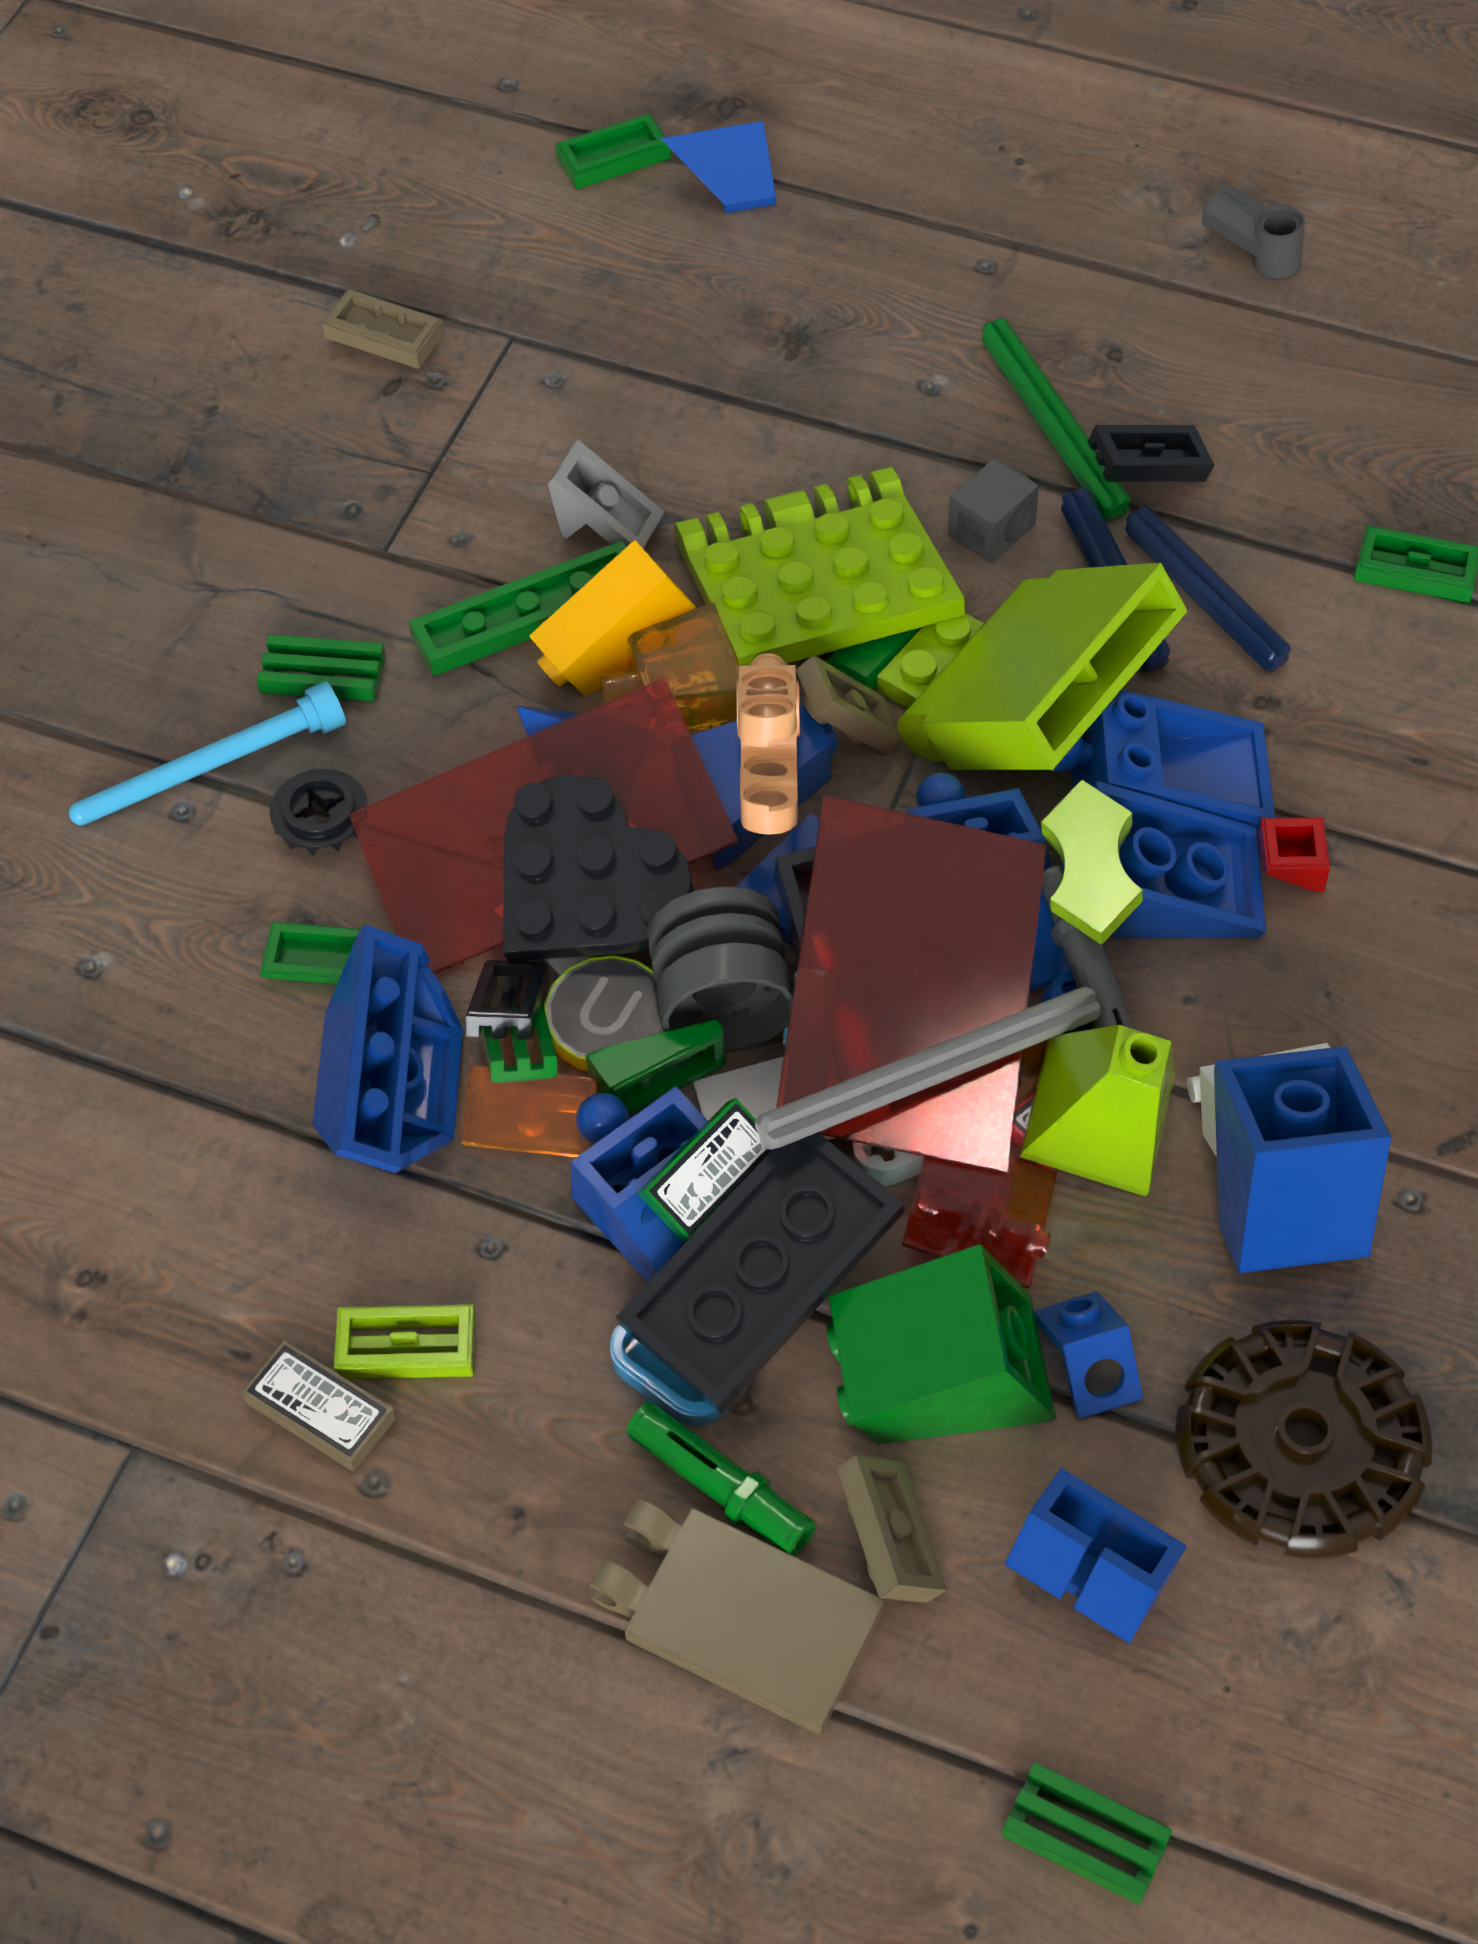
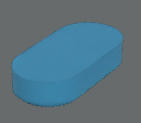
[610,1325,730,1426]

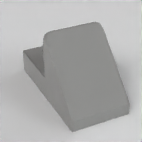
[547,439,665,548]

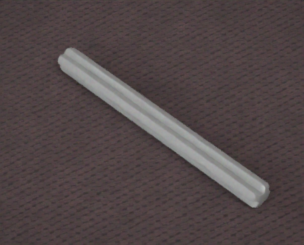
[755,986,1101,1150]

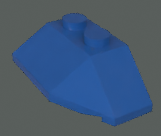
[312,924,463,1173]

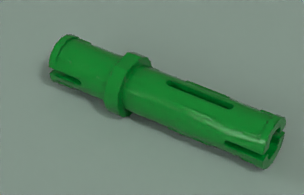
[626,1401,816,1557]

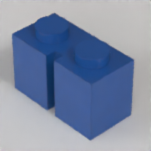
[1004,1468,1187,1644]

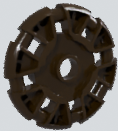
[1175,1320,1433,1558]

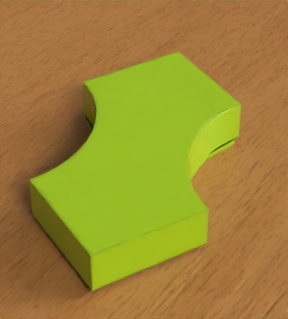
[1041,780,1143,945]

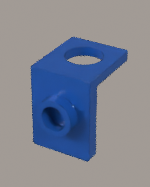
[1035,1292,1143,1419]

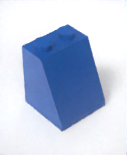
[1214,1046,1391,1273]

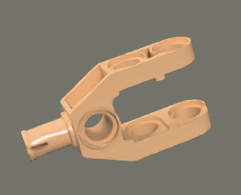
[737,653,800,834]

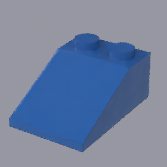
[1060,781,1266,938]

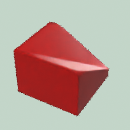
[1257,817,1330,892]

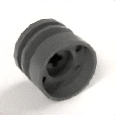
[647,886,794,1053]

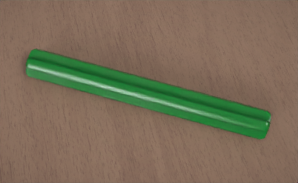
[982,317,1130,521]

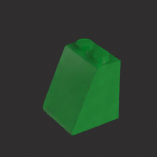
[827,1244,1057,1445]

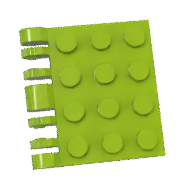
[674,466,965,672]

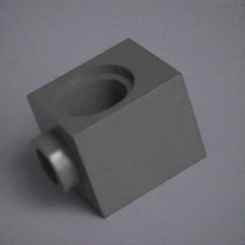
[948,458,1039,564]

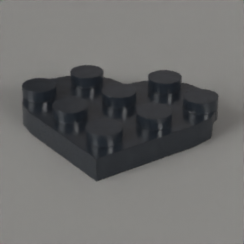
[503,774,695,961]

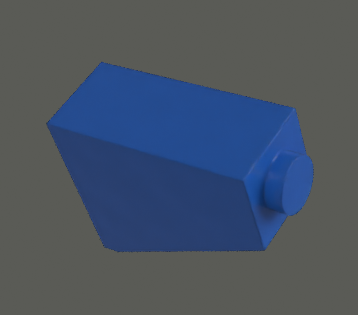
[672,700,838,869]

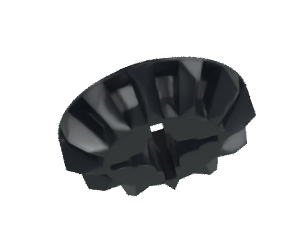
[270,769,369,856]

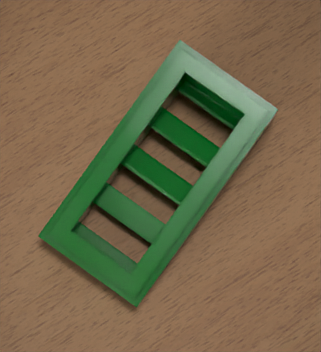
[586,1019,726,1115]

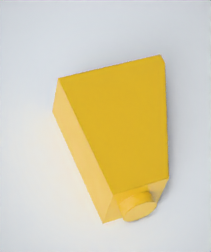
[529,540,713,697]

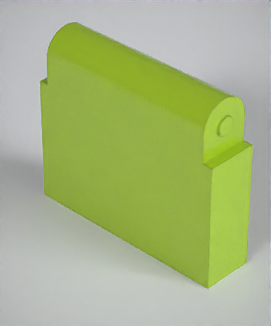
[897,562,1188,770]

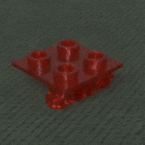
[901,1129,1057,1289]

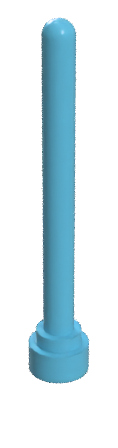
[69,681,346,825]

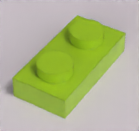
[877,613,984,708]

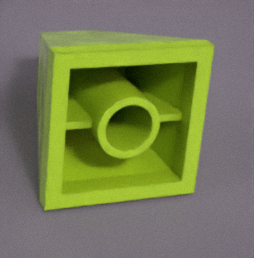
[1019,1025,1175,1197]

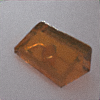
[461,1066,600,1157]

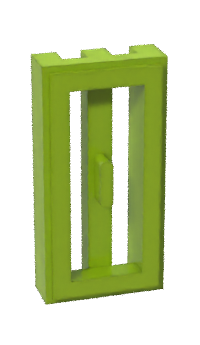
[334,1304,476,1379]

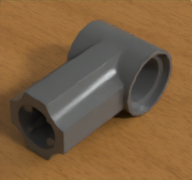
[1202,183,1305,279]

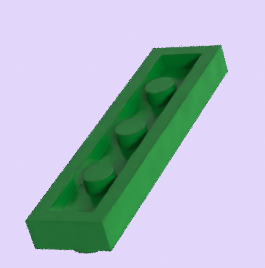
[408,540,626,676]

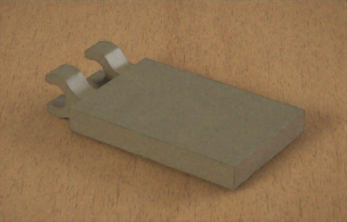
[590,1498,885,1736]

